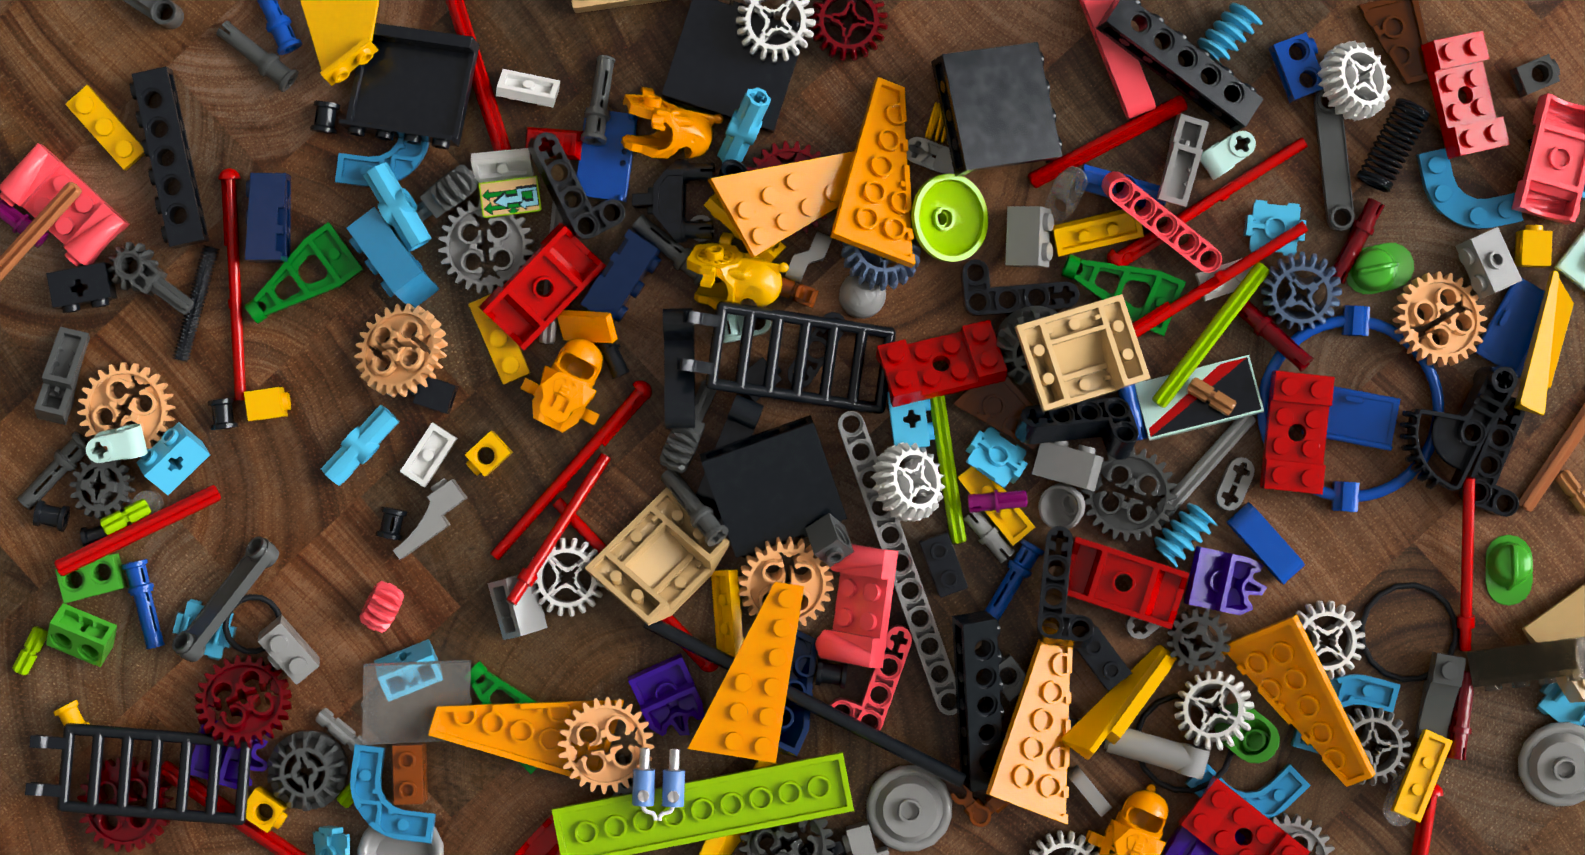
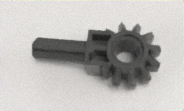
[416,165,479,222]
[107,242,194,315]
[660,380,717,473]

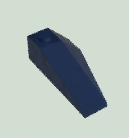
[777,630,817,757]

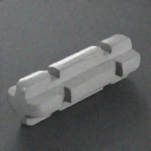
[315,708,367,753]

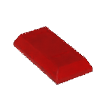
[525,127,584,160]

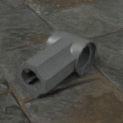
[123,0,184,29]

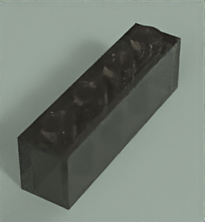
[1467,636,1585,692]

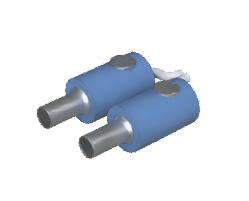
[632,748,685,821]

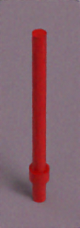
[506,453,611,606]
[1457,477,1475,651]

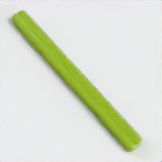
[1152,262,1269,408]
[930,395,966,544]

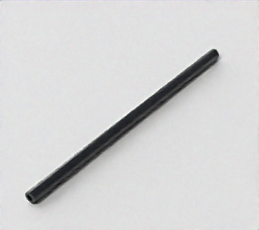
[643,620,967,788]

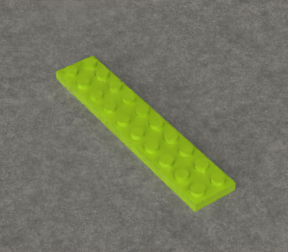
[552,751,854,855]

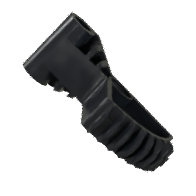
[1399,366,1518,491]

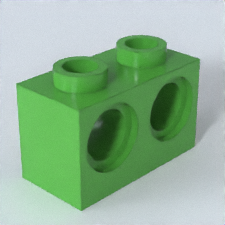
[55,553,128,604]
[46,603,117,668]

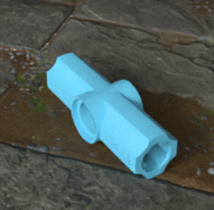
[717,87,771,164]
[363,162,432,252]
[321,405,400,486]

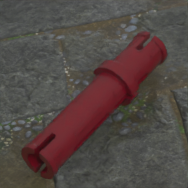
[1332,198,1385,284]
[1237,300,1314,372]
[1447,671,1477,760]

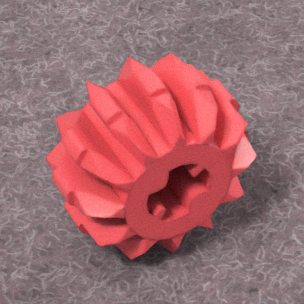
[360,581,404,633]

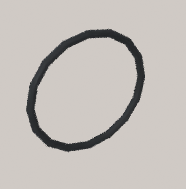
[1359,582,1459,682]
[1135,693,1234,793]

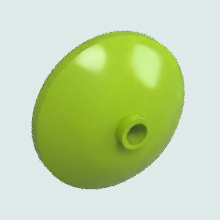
[911,173,988,262]

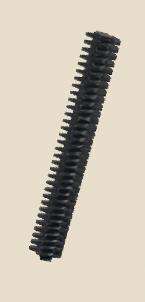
[173,245,220,362]

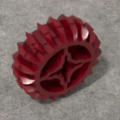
[809,0,888,61]

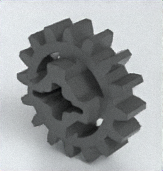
[69,460,136,519]
[1167,607,1231,673]

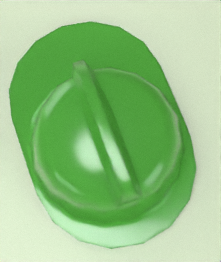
[1346,243,1414,294]
[1485,535,1533,606]
[1214,703,1280,764]

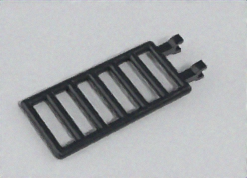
[675,301,896,414]
[25,723,252,825]

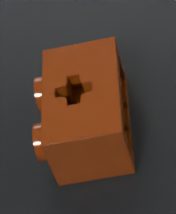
[392,741,428,805]

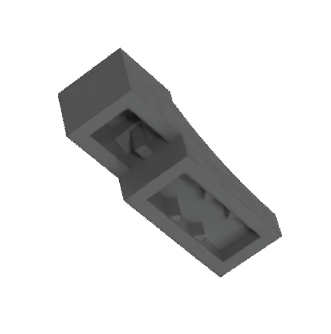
[34,327,90,425]
[1414,651,1466,738]

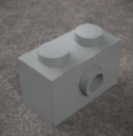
[1005,206,1054,267]
[1455,227,1522,299]
[1032,441,1104,491]
[487,574,548,640]
[258,614,320,685]

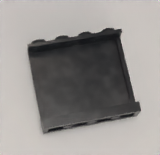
[662,0,805,133]
[339,23,480,150]
[931,42,1062,177]
[699,415,847,558]

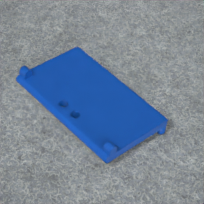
[577,108,638,202]
[1474,277,1545,378]
[1301,386,1401,451]

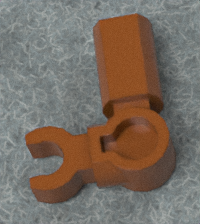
[779,276,819,308]
[951,784,1010,827]

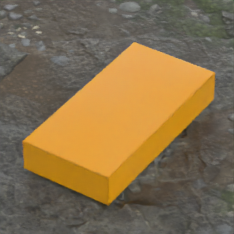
[557,310,618,344]

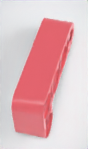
[830,624,912,731]

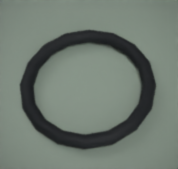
[222,594,281,654]

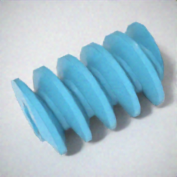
[1197,3,1263,66]
[1153,503,1218,568]

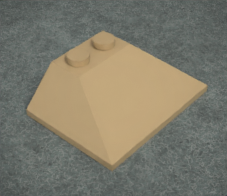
[1015,294,1150,412]
[585,487,730,626]

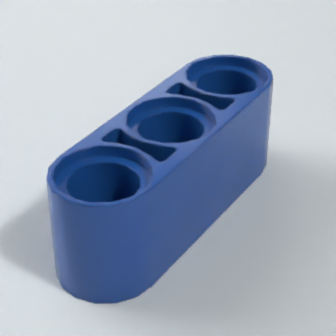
[1227,502,1305,585]

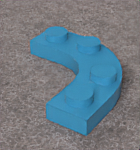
[335,138,430,187]
[1416,148,1523,229]
[1291,674,1401,754]
[350,744,436,844]
[1185,763,1311,819]

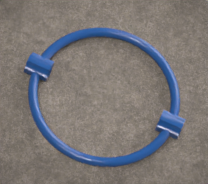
[1257,305,1444,512]

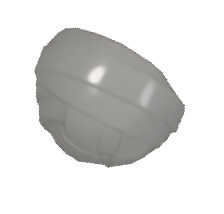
[839,275,886,319]
[1038,483,1085,529]

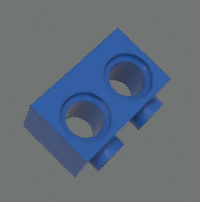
[1269,32,1323,103]

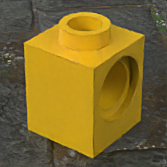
[1514,225,1553,268]
[244,387,291,421]
[465,431,513,477]
[246,786,288,833]

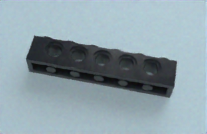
[1096,0,1263,132]
[129,66,210,249]
[952,610,1005,792]

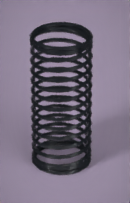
[1356,98,1430,193]

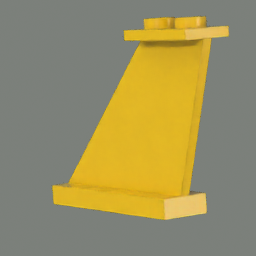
[300,0,379,86]

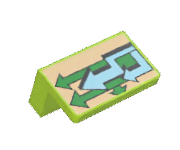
[478,176,542,218]

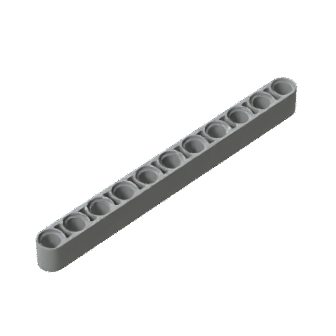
[837,411,957,715]

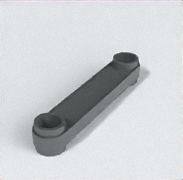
[1313,89,1354,231]
[172,536,279,662]

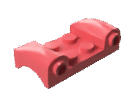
[1512,93,1585,225]
[0,143,130,266]
[815,543,898,668]

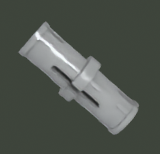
[963,512,1015,563]

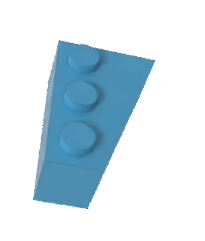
[346,207,440,308]

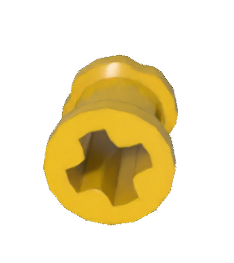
[53,700,90,726]

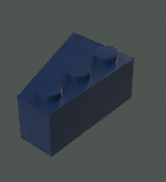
[245,173,291,263]
[581,229,662,323]

